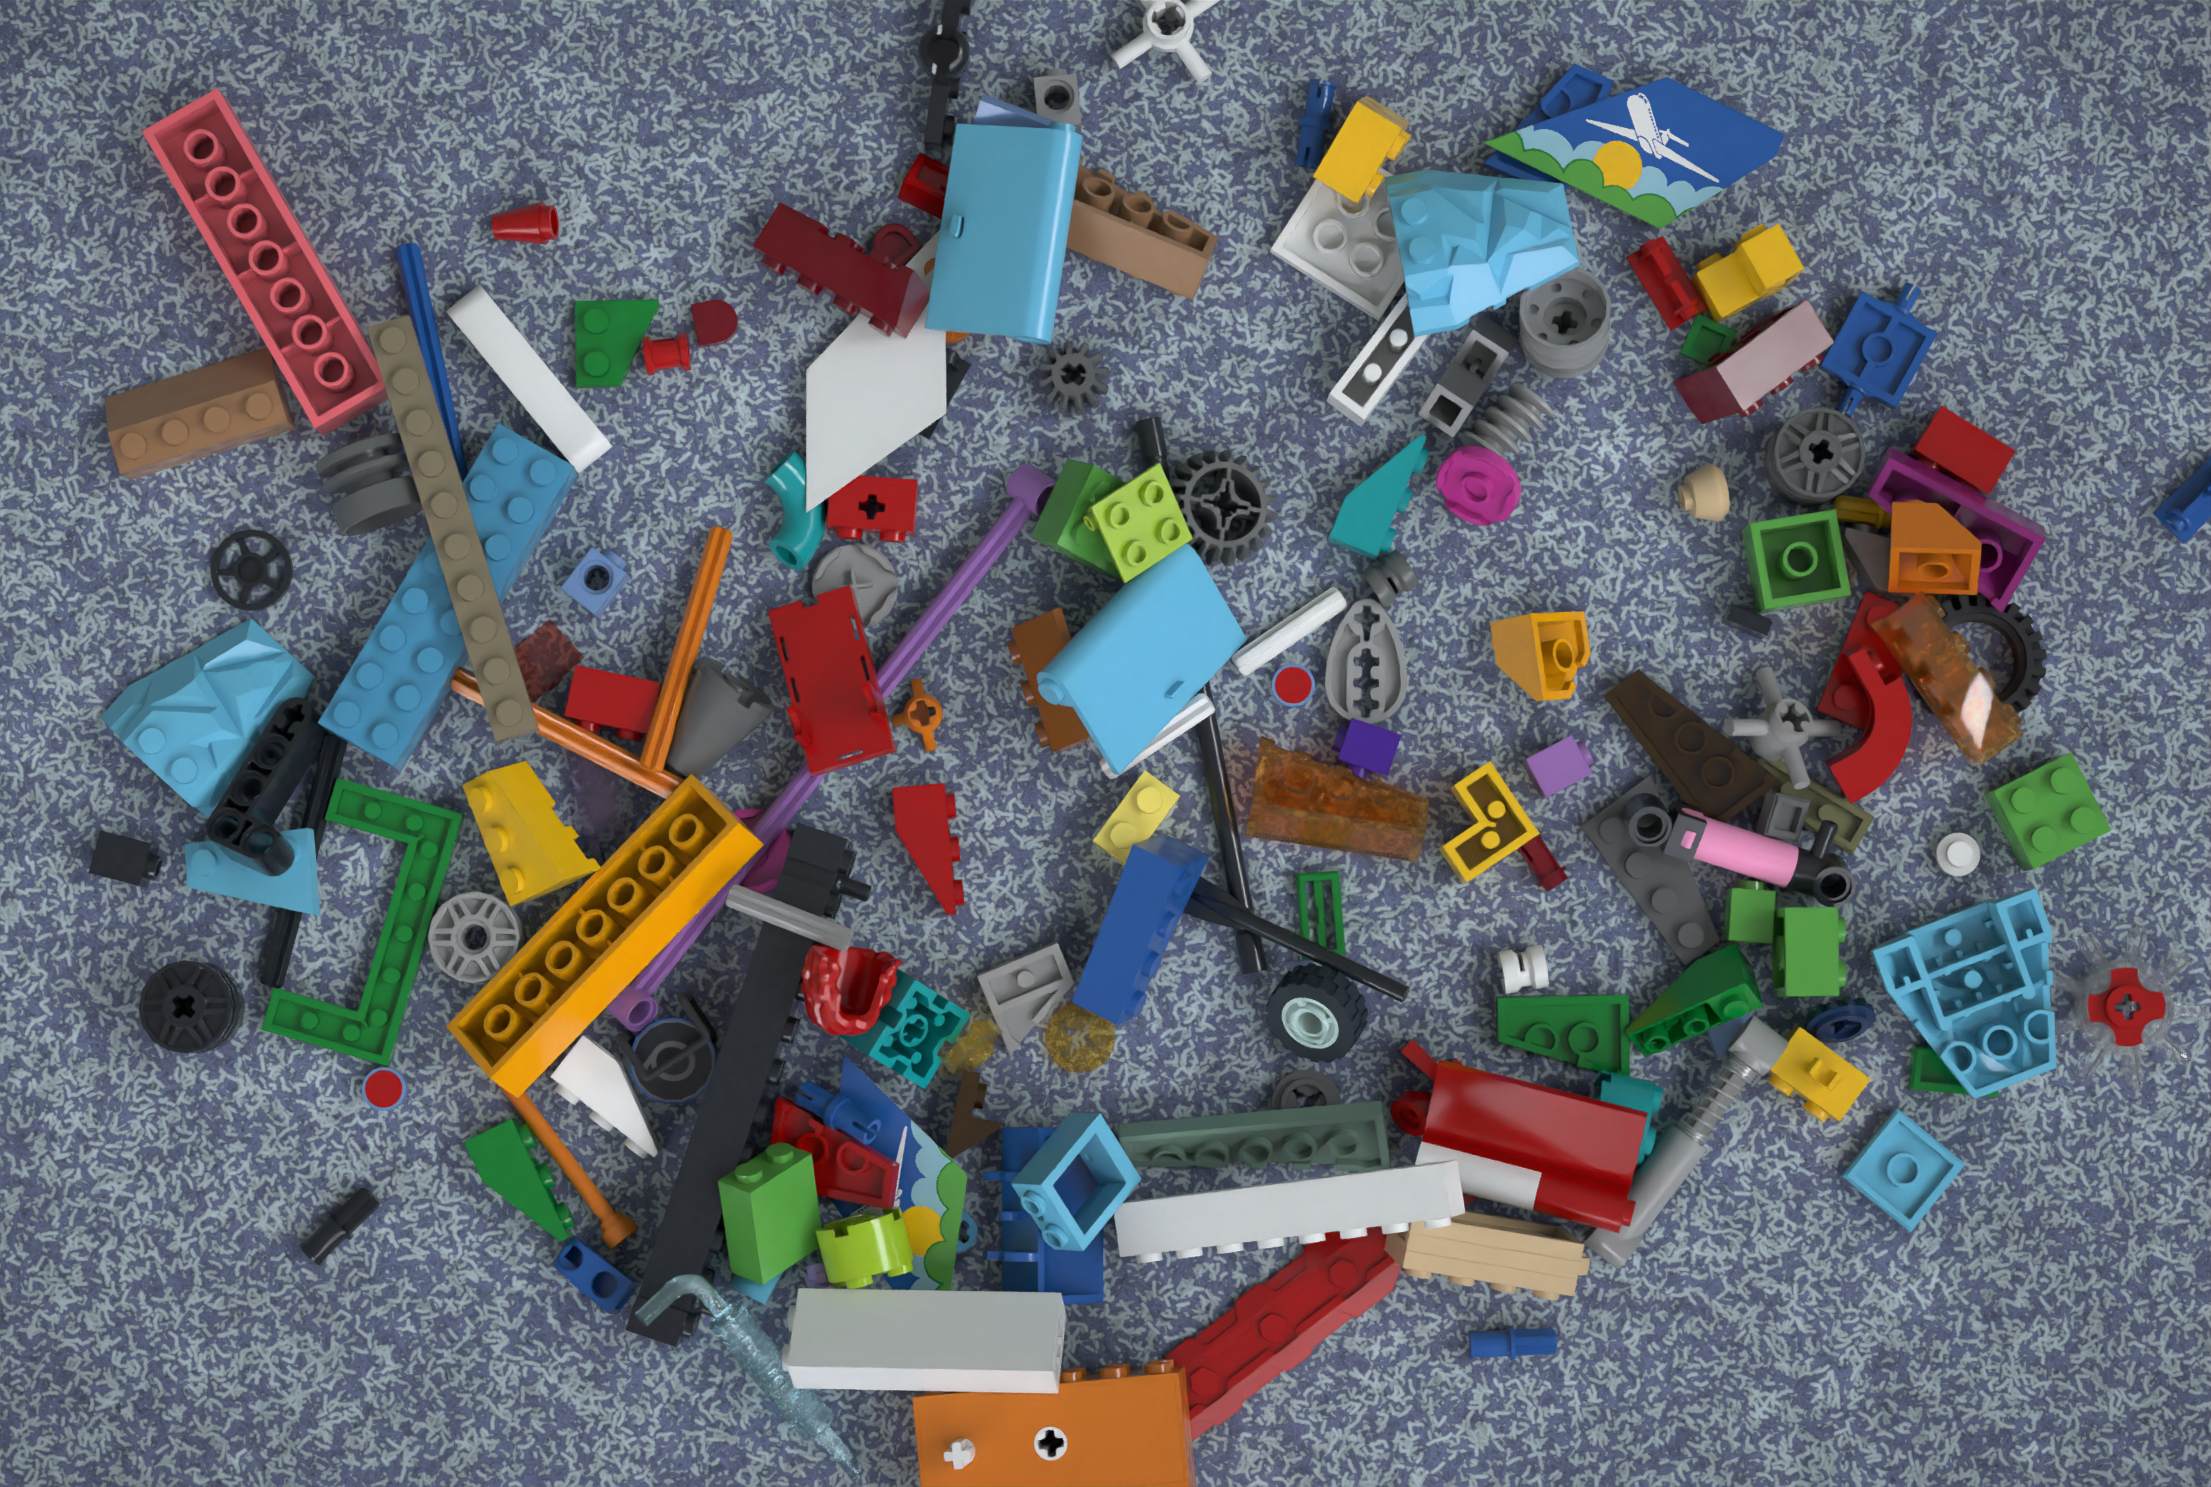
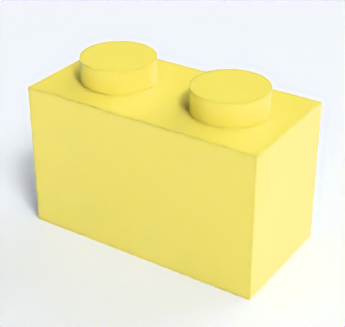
[1093,770,1180,866]

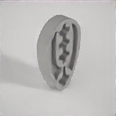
[1324,599,1407,725]

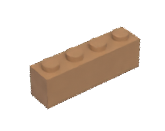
[1066,156,1219,300]

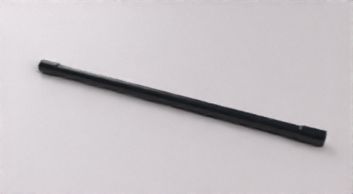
[1135,417,1268,975]

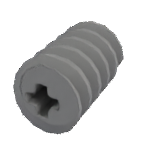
[1460,382,1556,460]

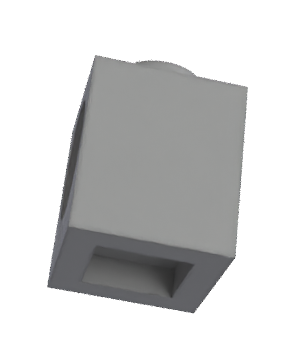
[1033,69,1081,133]

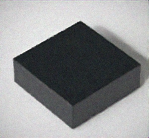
[1721,605,1773,639]

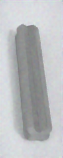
[726,884,854,951]

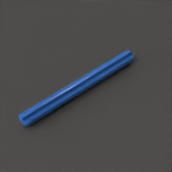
[395,243,468,483]

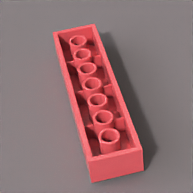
[142,88,389,436]

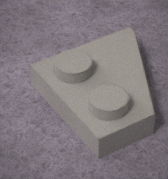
[976,941,1074,1053]

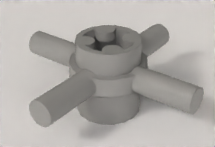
[1724,667,1841,789]

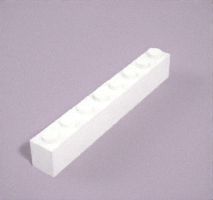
[1114,1160,1465,1263]

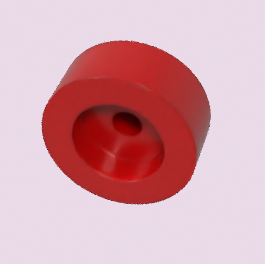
[1390,1090,1432,1136]

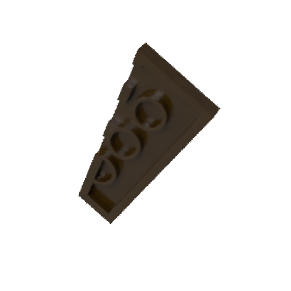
[1604,669,1781,823]

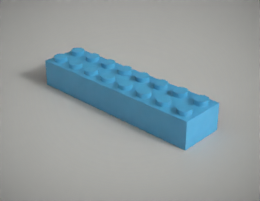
[318,423,578,773]

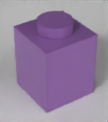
[1522,735,1594,800]

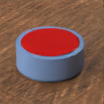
[1271,664,1315,708]
[362,1067,408,1111]

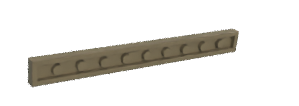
[367,315,540,744]

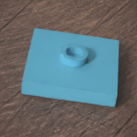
[1840,1108,1966,1232]

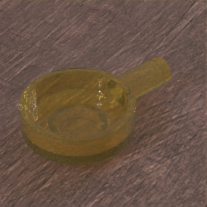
[942,1018,1003,1076]

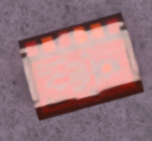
[514,619,585,703]

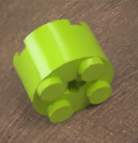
[815,1206,914,1290]

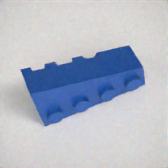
[1072,834,1210,1025]

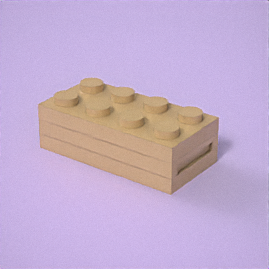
[1384,1210,1591,1300]

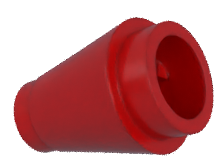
[492,201,559,245]

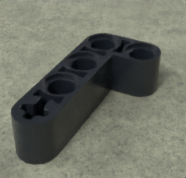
[206,697,329,877]

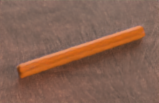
[640,526,733,773]
[450,667,685,799]

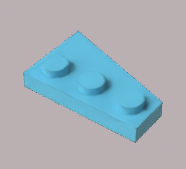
[184,828,320,916]

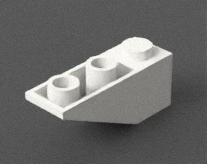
[550,1035,662,1159]

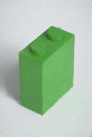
[718,1142,821,1285]

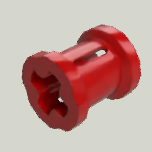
[642,331,691,376]

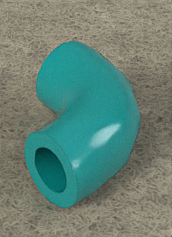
[764,450,827,571]

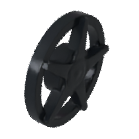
[211,530,293,611]

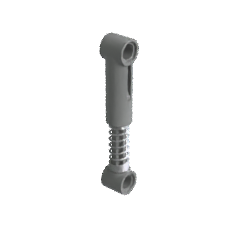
[1582,1015,1789,1269]

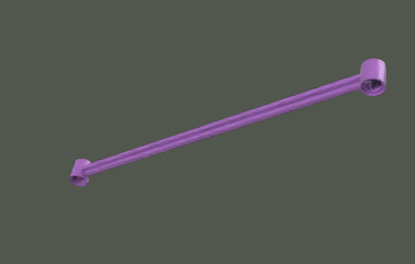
[605,464,1057,1032]

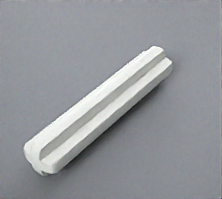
[1231,587,1347,676]
[1099,693,1215,779]

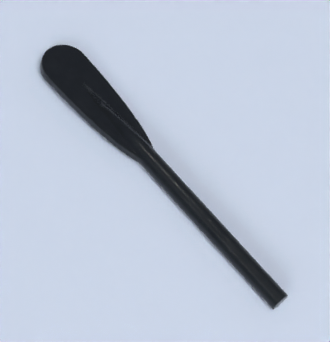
[1183,876,1410,1003]

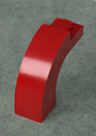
[1824,644,1912,804]

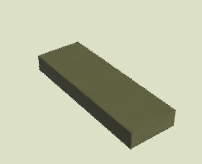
[1755,756,1875,855]

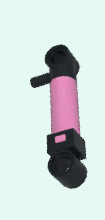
[1623,793,1856,907]

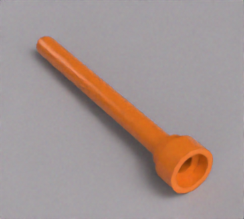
[497,1084,639,1250]

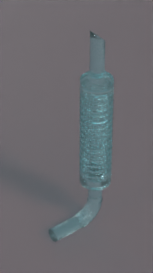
[635,1274,859,1483]

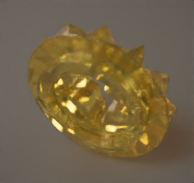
[1045,1004,1115,1073]

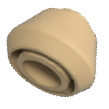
[1678,463,1730,522]

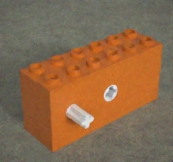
[912,1359,1197,1487]

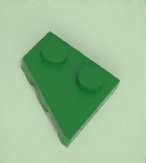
[575,299,659,389]

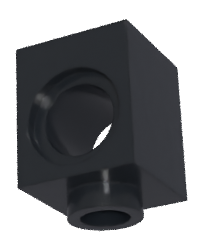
[88,830,163,888]

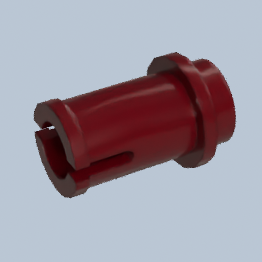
[1517,834,1568,892]

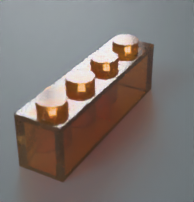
[1871,591,2024,767]
[1245,736,1429,862]

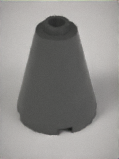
[664,658,775,780]

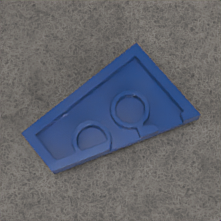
[1483,64,1614,192]

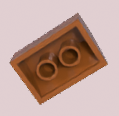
[1006,607,1093,755]

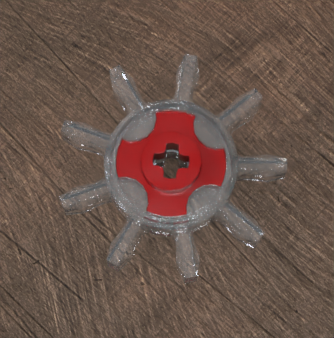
[2050,925,2209,1090]

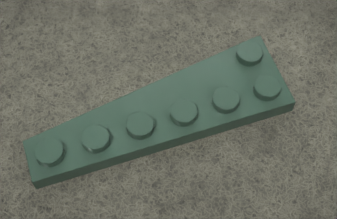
[1119,1101,1391,1171]

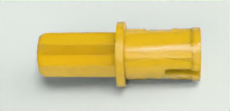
[1833,495,1891,529]

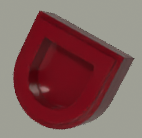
[872,223,924,268]
[690,300,738,348]

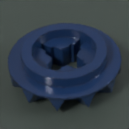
[1805,996,1876,1043]

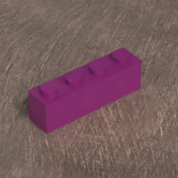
[1868,446,2046,613]

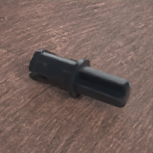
[300,1187,380,1265]

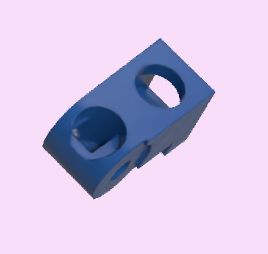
[552,1235,641,1314]

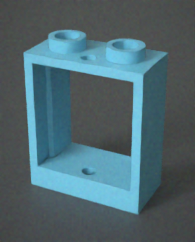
[1011,1113,1141,1251]

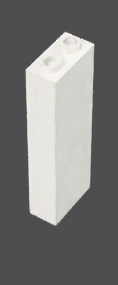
[782,1288,1066,1394]

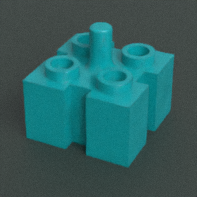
[839,969,971,1089]

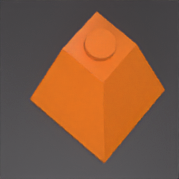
[1888,500,1982,595]

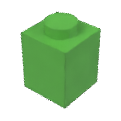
[1723,880,1776,945]

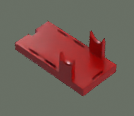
[768,585,897,777]

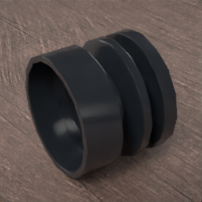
[139,960,245,1053]

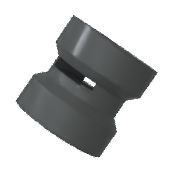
[1359,549,1419,609]

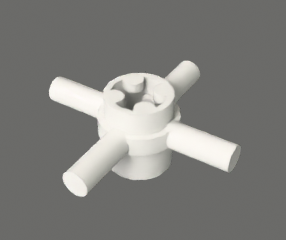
[1110,0,1220,83]

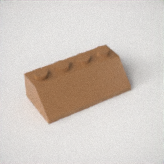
[105,347,296,480]

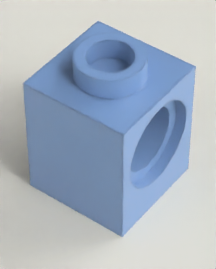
[560,547,631,618]

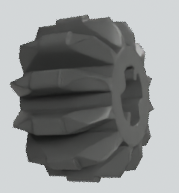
[1037,341,1110,416]

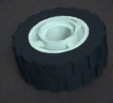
[1266,963,1368,1063]

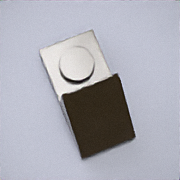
[946,1070,1006,1158]

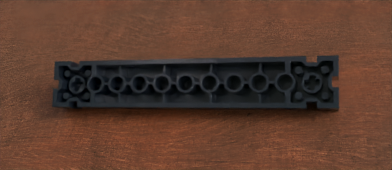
[625,823,872,1347]

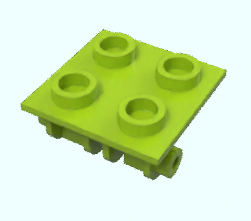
[1083,463,1193,583]

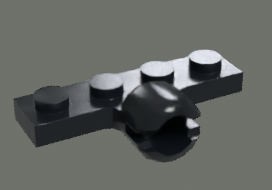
[918,0,973,152]

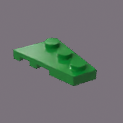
[1496,993,1630,1076]

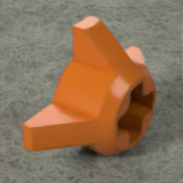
[891,678,943,752]

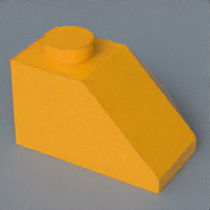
[1490,611,1591,701]

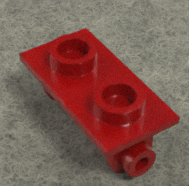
[1626,236,1708,331]

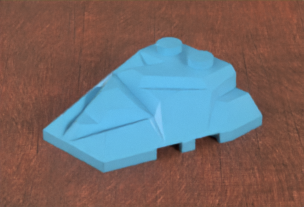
[1384,169,1579,337]
[100,618,315,819]
[1870,888,2056,1099]

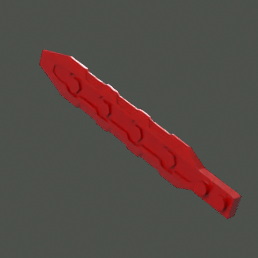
[1165,1193,1477,1442]

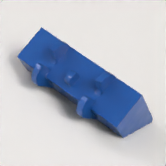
[983,1127,1104,1305]

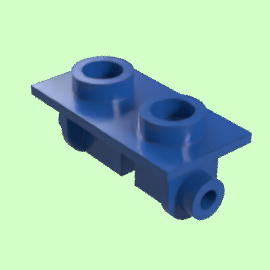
[2153,457,2211,544]

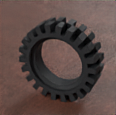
[1905,593,2047,730]

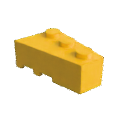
[462,761,601,907]

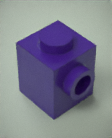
[1331,718,1401,780]

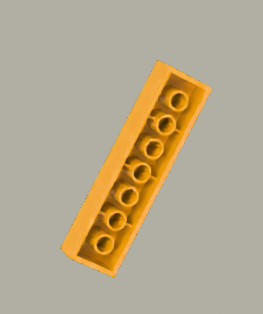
[446,774,764,1098]

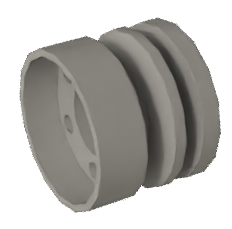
[1519,267,1611,378]

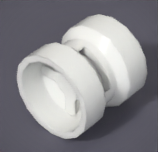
[1497,945,1549,994]

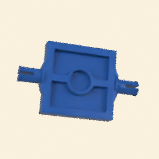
[1818,282,1938,418]

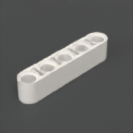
[446,284,613,473]

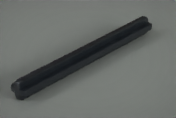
[260,734,348,988]

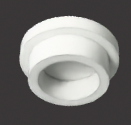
[1936,833,1980,876]

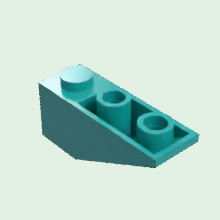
[1327,434,1430,561]

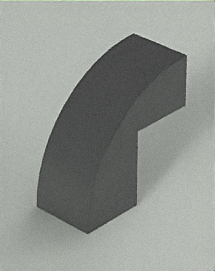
[1417,315,1519,438]

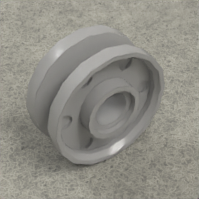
[428,891,526,985]

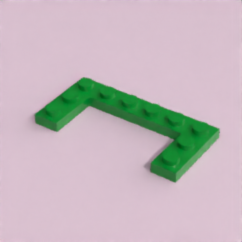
[261,778,465,1066]

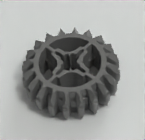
[1168,449,1278,567]

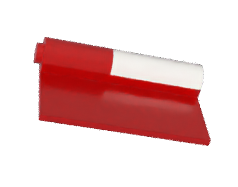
[1415,1059,1648,1233]

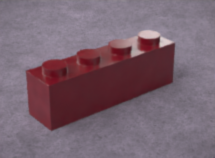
[753,202,930,339]

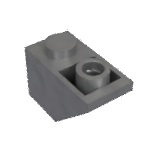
[1840,523,1920,603]

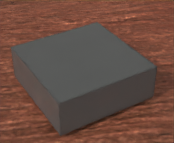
[1755,789,1810,842]

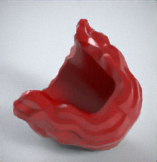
[801,944,902,1036]

